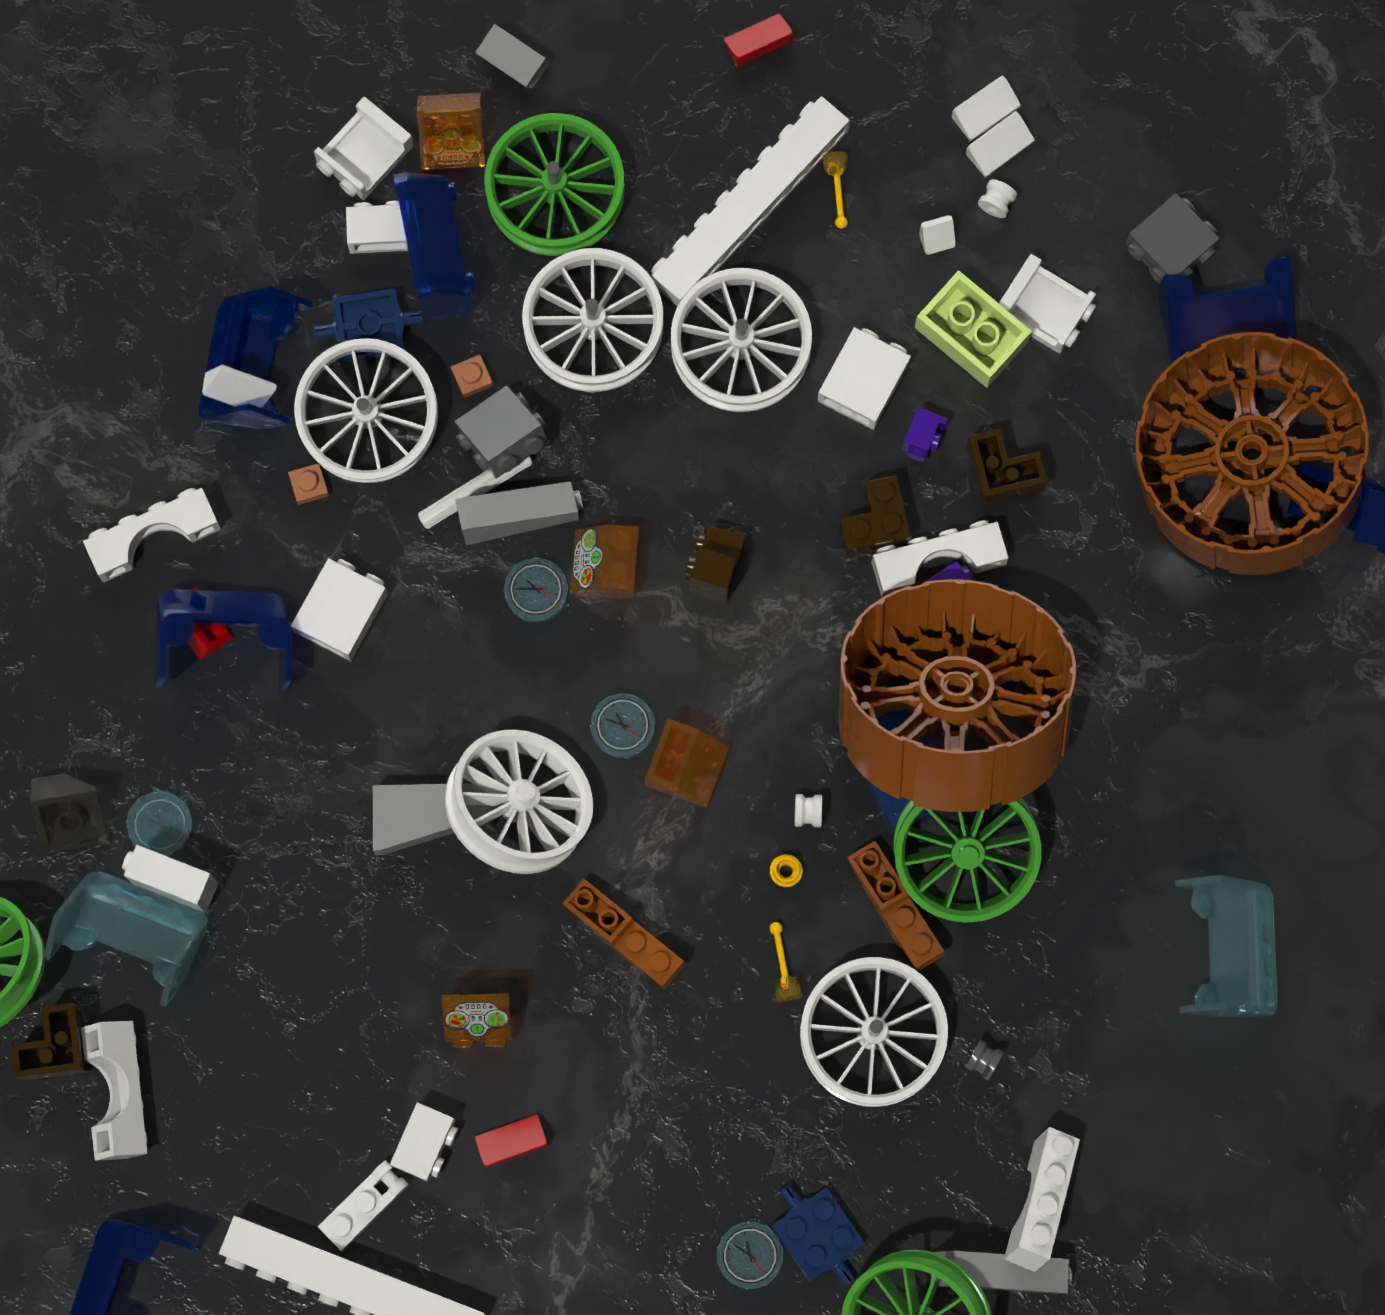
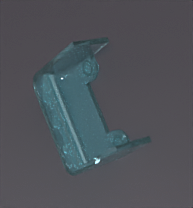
[44,872,208,1007]
[1175,875,1278,1017]

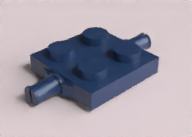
[314,288,424,362]
[771,1184,865,1287]

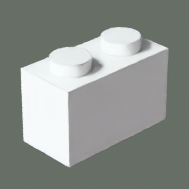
[346,201,413,254]
[390,1103,458,1182]

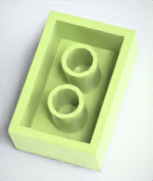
[915,270,1032,388]

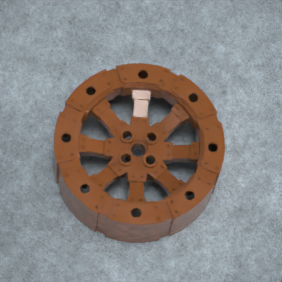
[1136,332,1369,575]
[838,579,1076,812]

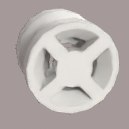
[978,179,1017,218]
[795,794,822,828]

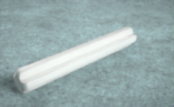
[418,456,532,529]

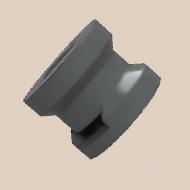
[965,1039,1004,1081]

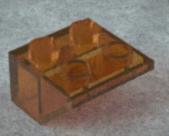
[645,719,729,808]

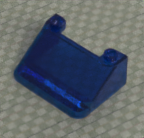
[1157,256,1297,372]

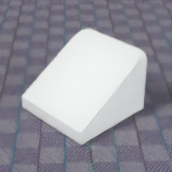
[919,215,956,255]

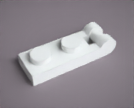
[318,1160,409,1251]

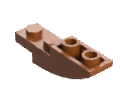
[847,841,945,972]
[562,879,686,989]

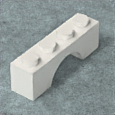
[83,488,221,583]
[871,520,1008,597]
[81,1021,147,1161]
[1004,1127,1080,1272]

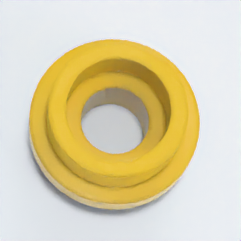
[770,854,803,888]

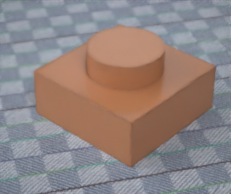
[451,354,493,398]
[288,463,329,505]

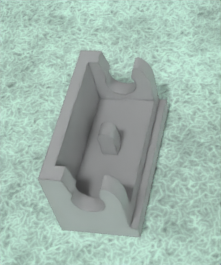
[475,24,550,89]

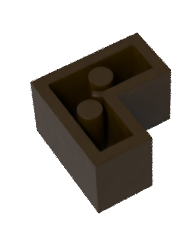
[966,428,1048,506]
[839,475,911,559]
[685,525,746,604]
[11,1002,88,1081]

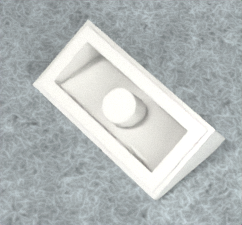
[952,75,1021,141]
[966,111,1035,178]
[202,365,277,413]

